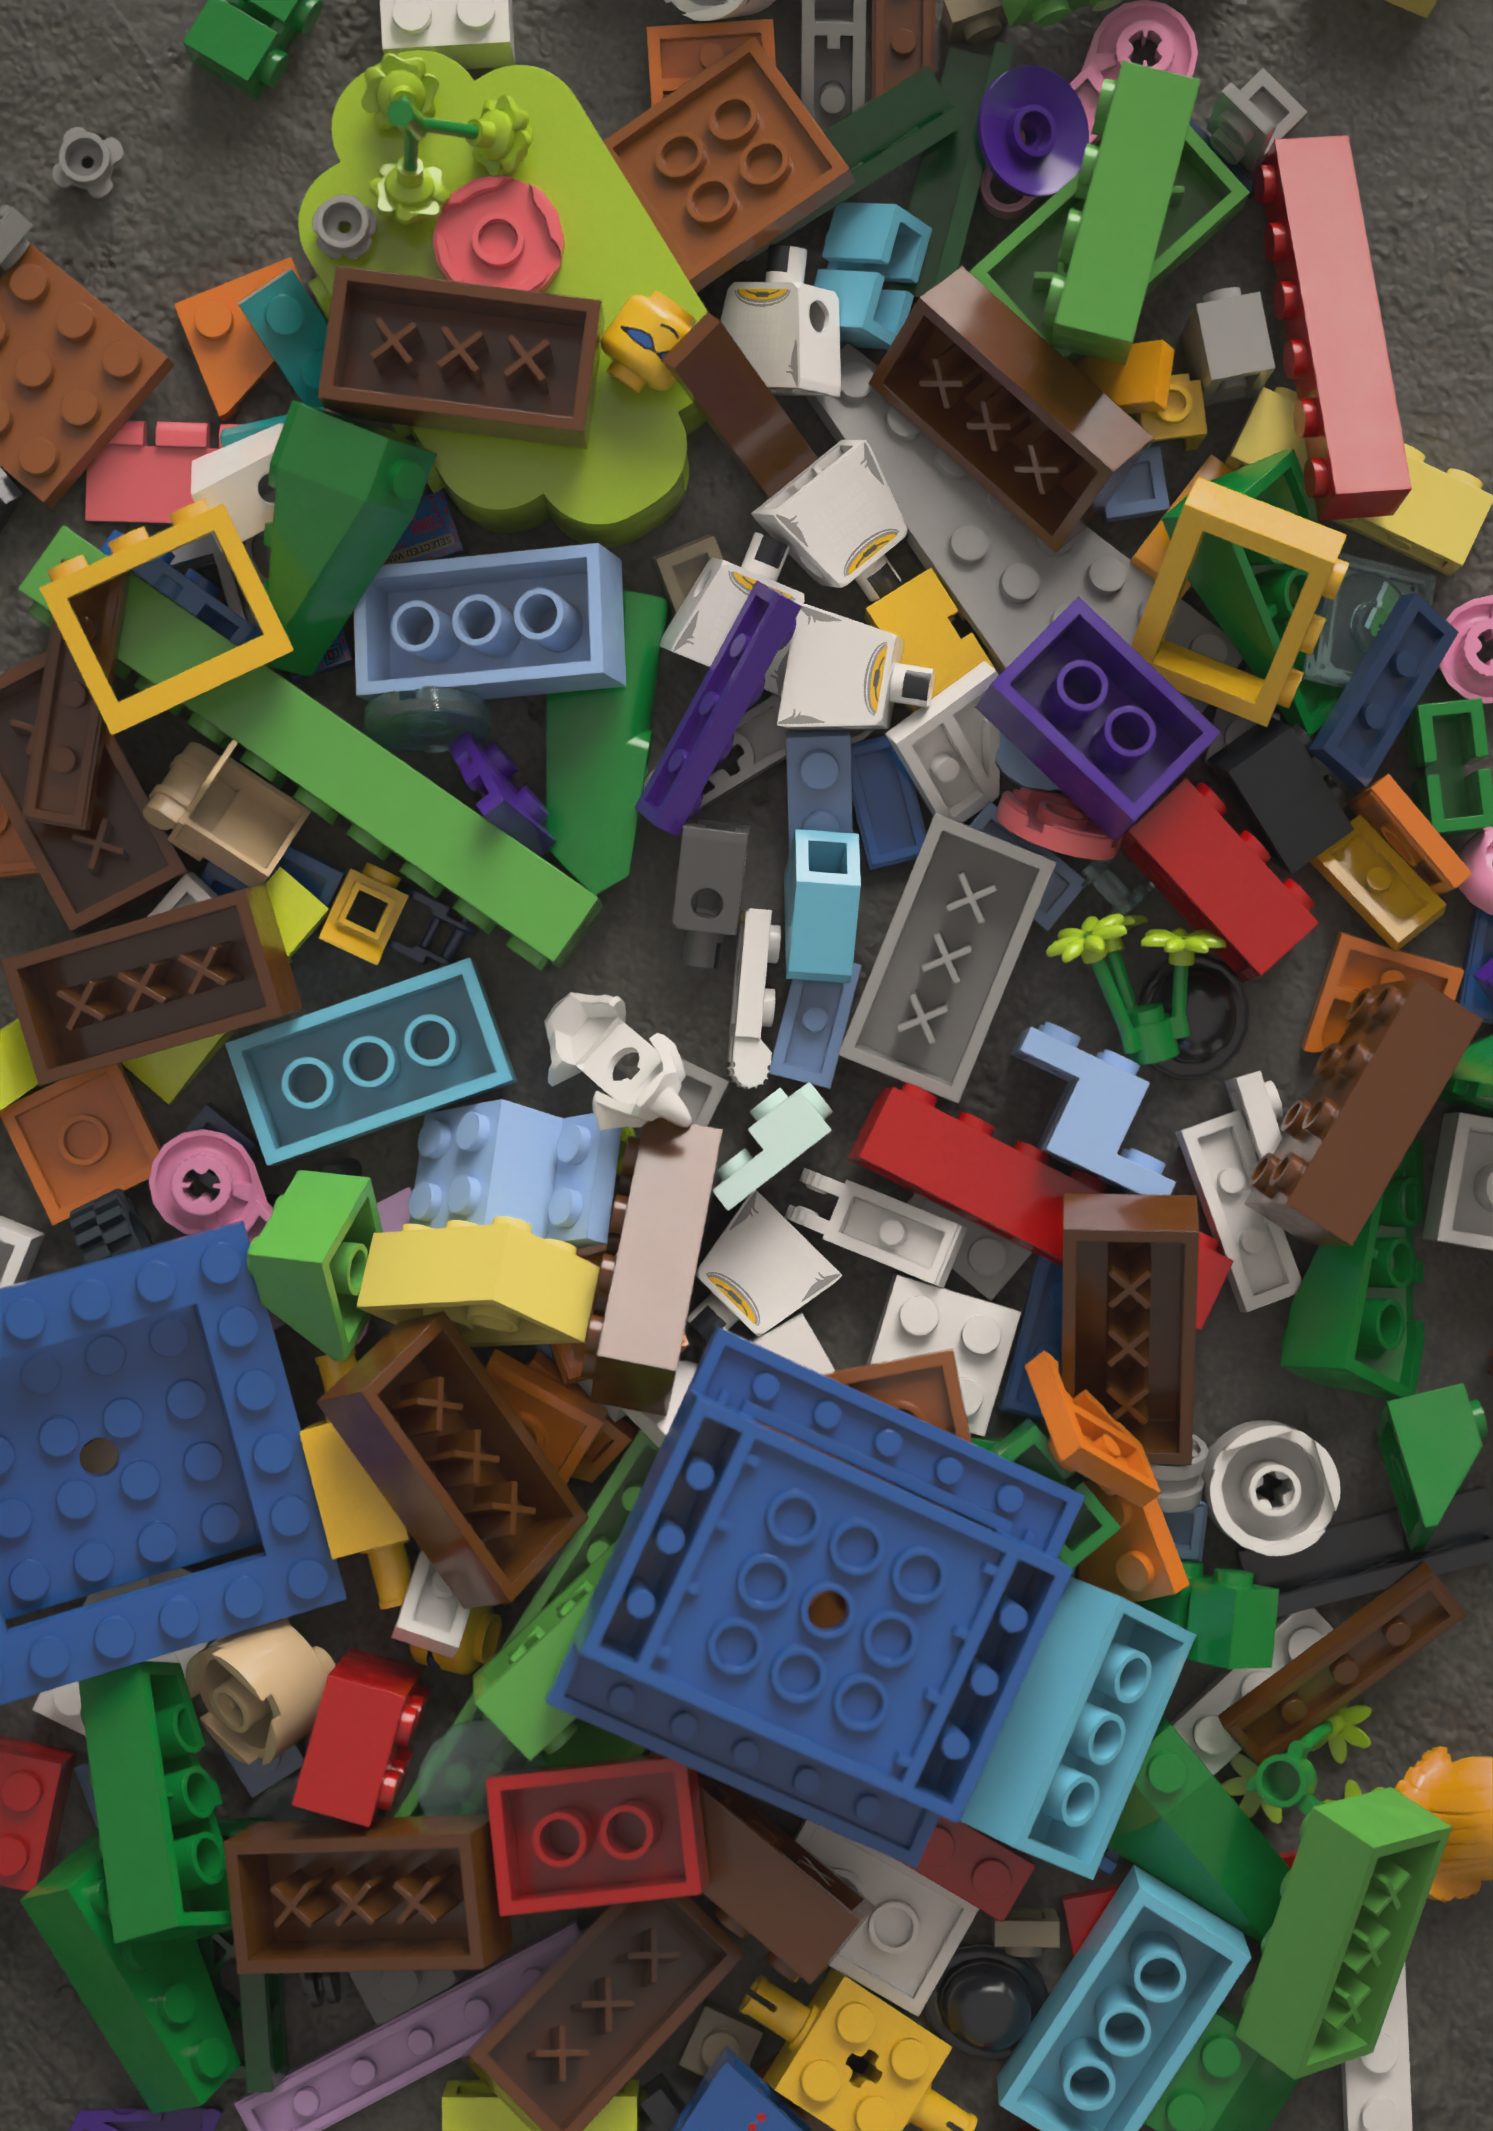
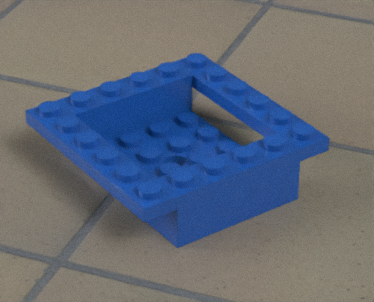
[0,1220,347,1705]
[545,1326,1085,1868]

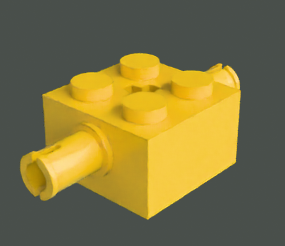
[299,1347,412,1610]
[739,1968,977,2131]

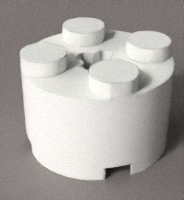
[1202,1420,1340,1556]

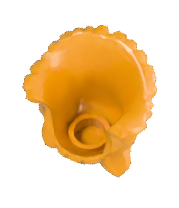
[1394,1747,1493,1903]

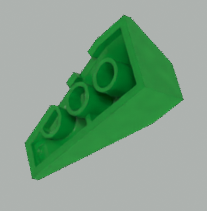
[1280,1137,1424,1401]

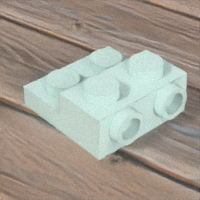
[712,1082,833,1211]

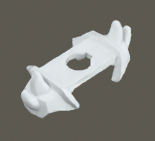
[544,992,692,1130]

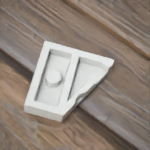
[885,661,1000,824]

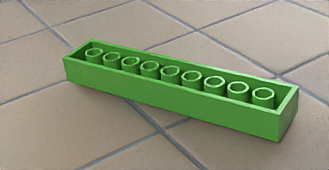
[18,525,604,971]

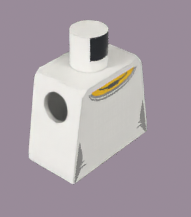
[720,245,841,397]
[751,439,908,602]
[660,532,805,696]
[777,603,935,730]
[687,1190,842,1342]

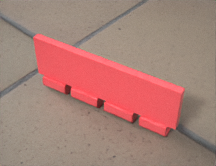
[85,421,242,525]

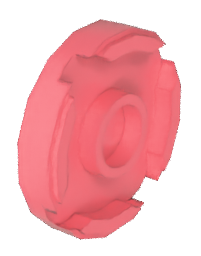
[433,175,565,293]
[995,787,1125,860]

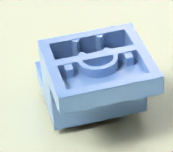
[1010,1022,1176,1195]
[409,1099,622,1248]

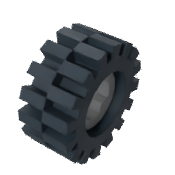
[70,1188,154,1264]

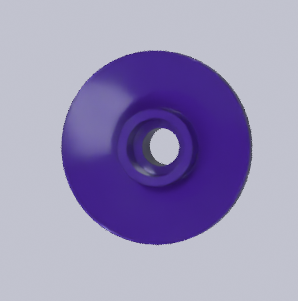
[977,65,1089,197]

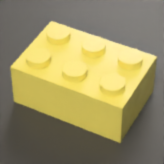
[356,1217,600,1347]

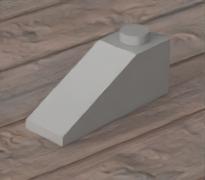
[801,0,866,131]

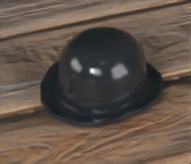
[1136,954,1249,1080]
[923,1943,1049,2061]

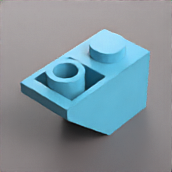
[784,829,861,983]

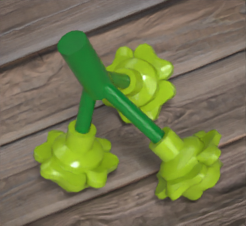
[361,53,533,225]

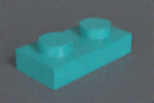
[236,268,328,408]

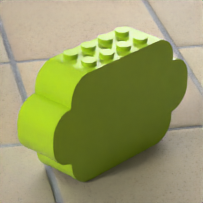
[298,50,708,548]

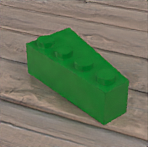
[78,1661,233,1944]
[20,1829,241,2114]

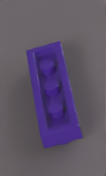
[634,580,802,836]

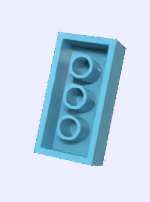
[225,958,518,1166]
[960,1576,1196,1880]
[996,1865,1251,2131]

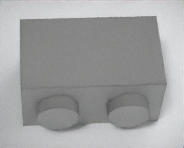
[1180,287,1275,407]

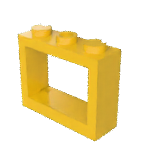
[1131,477,1349,727]
[39,499,294,735]

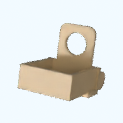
[142,740,311,887]

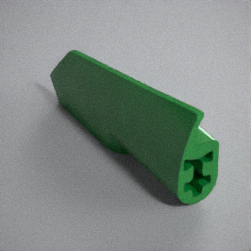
[546,591,669,896]

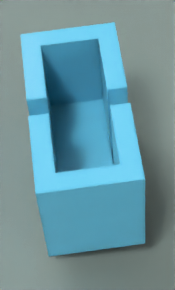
[814,202,932,350]

